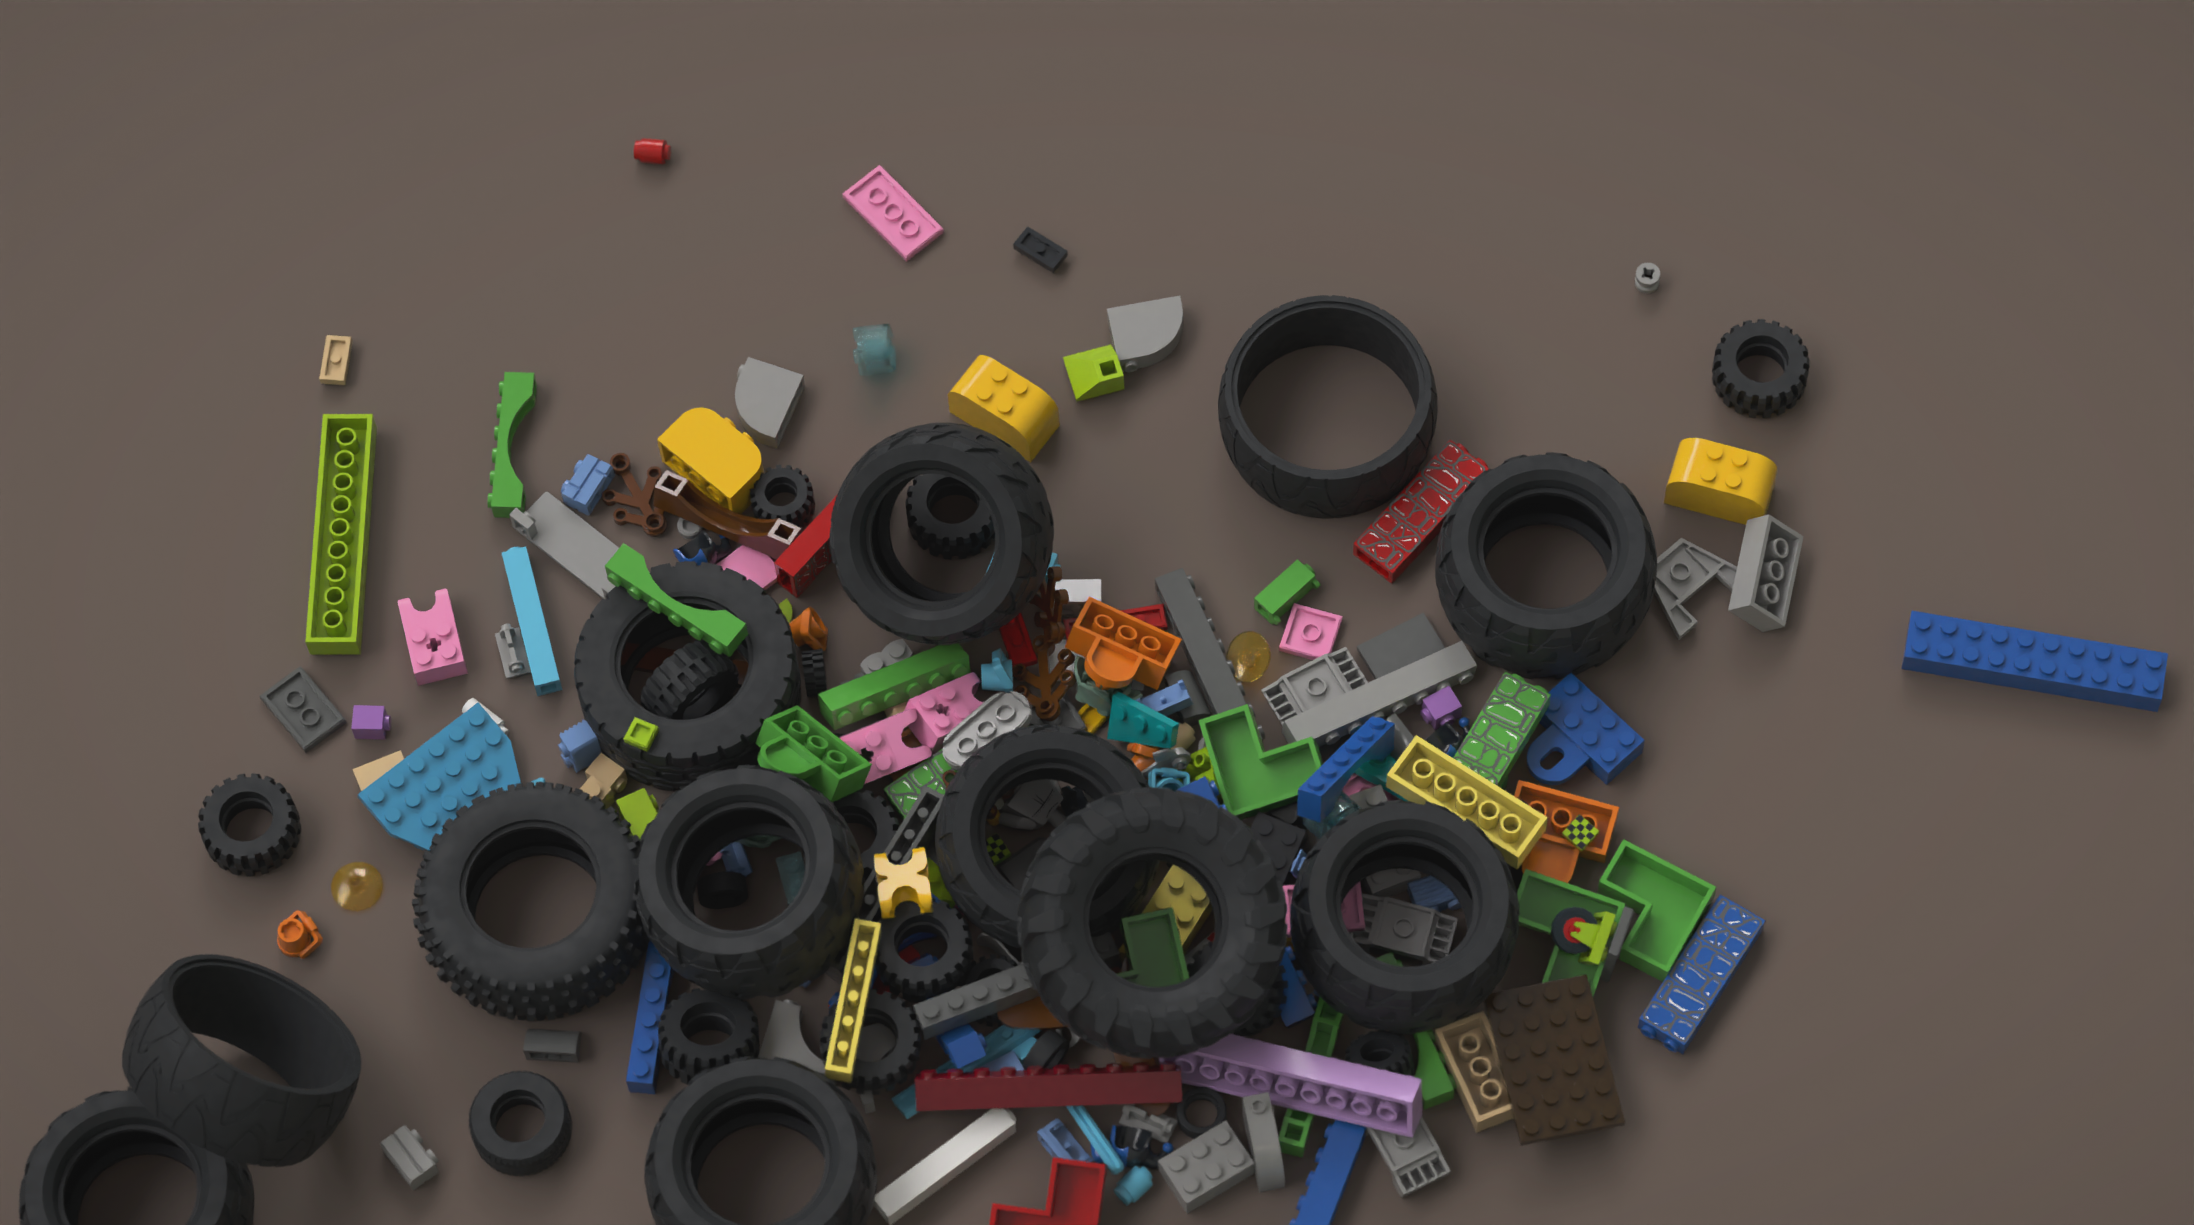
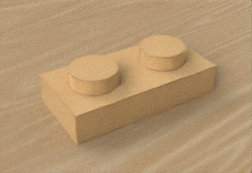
[319,335,353,385]

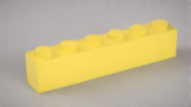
[825,919,881,1083]

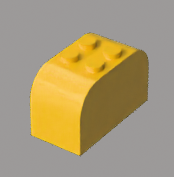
[948,355,1060,463]
[657,408,764,514]
[1664,438,1777,525]

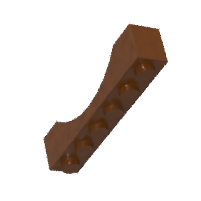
[653,470,801,559]

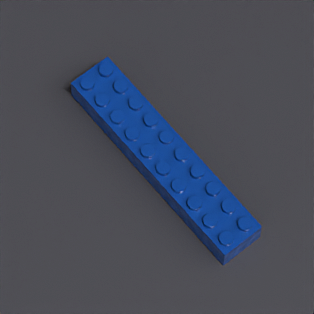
[1901,611,2168,712]

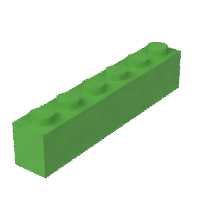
[818,643,971,730]

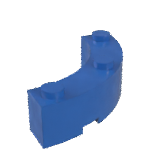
[906,953,987,1069]

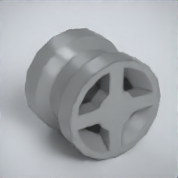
[1635,263,1660,294]

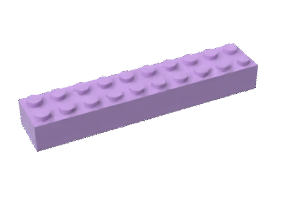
[1159,1034,1422,1138]

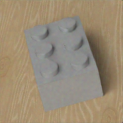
[1158,1121,1254,1214]

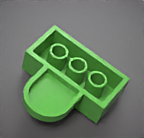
[755,705,872,802]

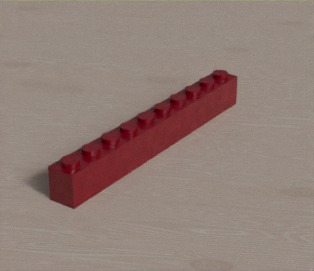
[915,1061,1182,1111]

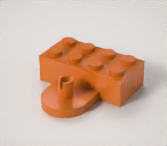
[1065,596,1182,690]
[1514,780,1619,884]

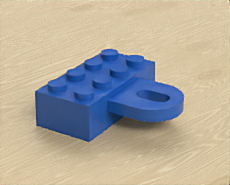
[1527,673,1645,785]

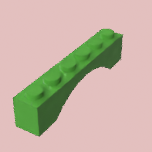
[487,372,537,518]
[605,543,748,657]
[1376,952,1456,1110]
[1278,997,1344,1158]

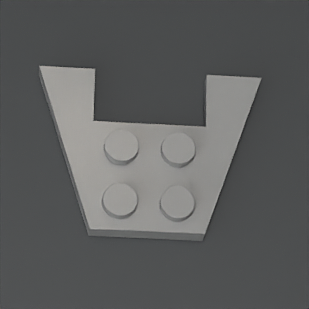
[1654,538,1737,640]

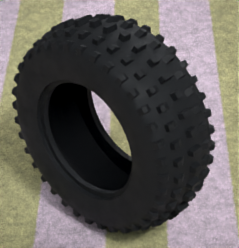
[412,782,650,1021]

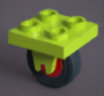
[1551,907,1617,966]

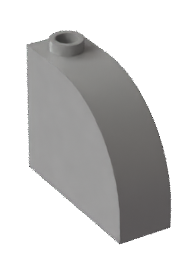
[1107,296,1183,372]
[735,357,805,449]
[1242,1092,1285,1192]

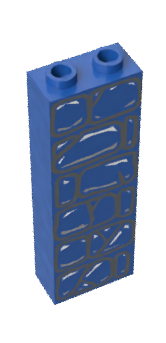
[1638,895,1765,1054]

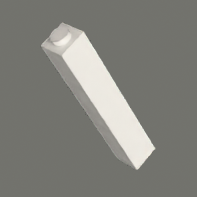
[873,1108,1017,1225]

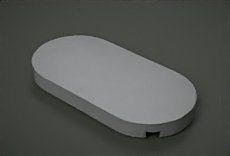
[942,691,1032,771]

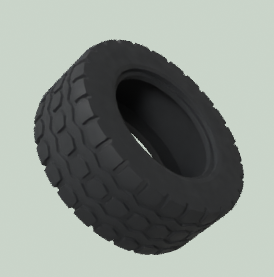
[574,561,801,792]

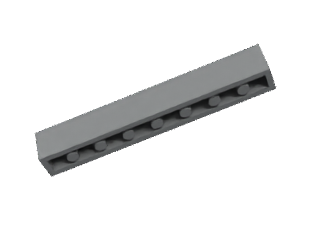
[1282,641,1477,747]

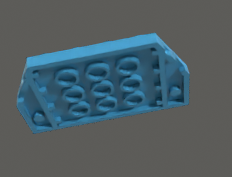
[357,702,521,851]

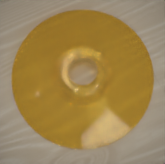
[1226,631,1271,682]
[331,862,383,911]

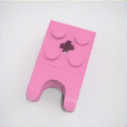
[398,588,468,686]
[904,672,984,754]
[838,709,933,784]

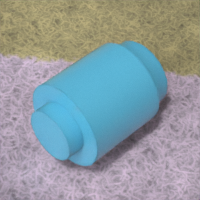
[1113,1166,1153,1205]

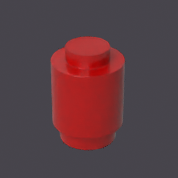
[634,138,671,164]

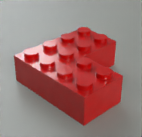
[989,1157,1108,1225]

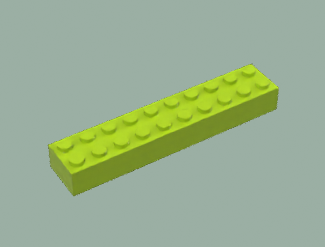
[305,414,377,655]

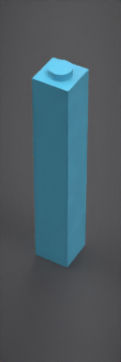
[502,546,562,696]

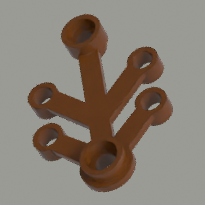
[602,453,667,536]
[1029,566,1069,644]
[1012,635,1077,721]

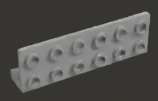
[509,492,619,600]

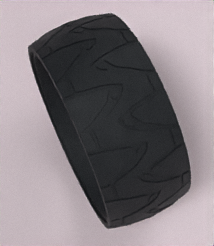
[1218,295,1438,519]
[122,954,362,1167]

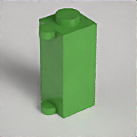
[1254,559,1321,625]

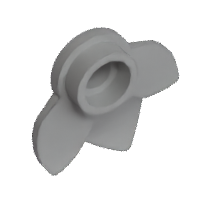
[1142,747,1191,779]

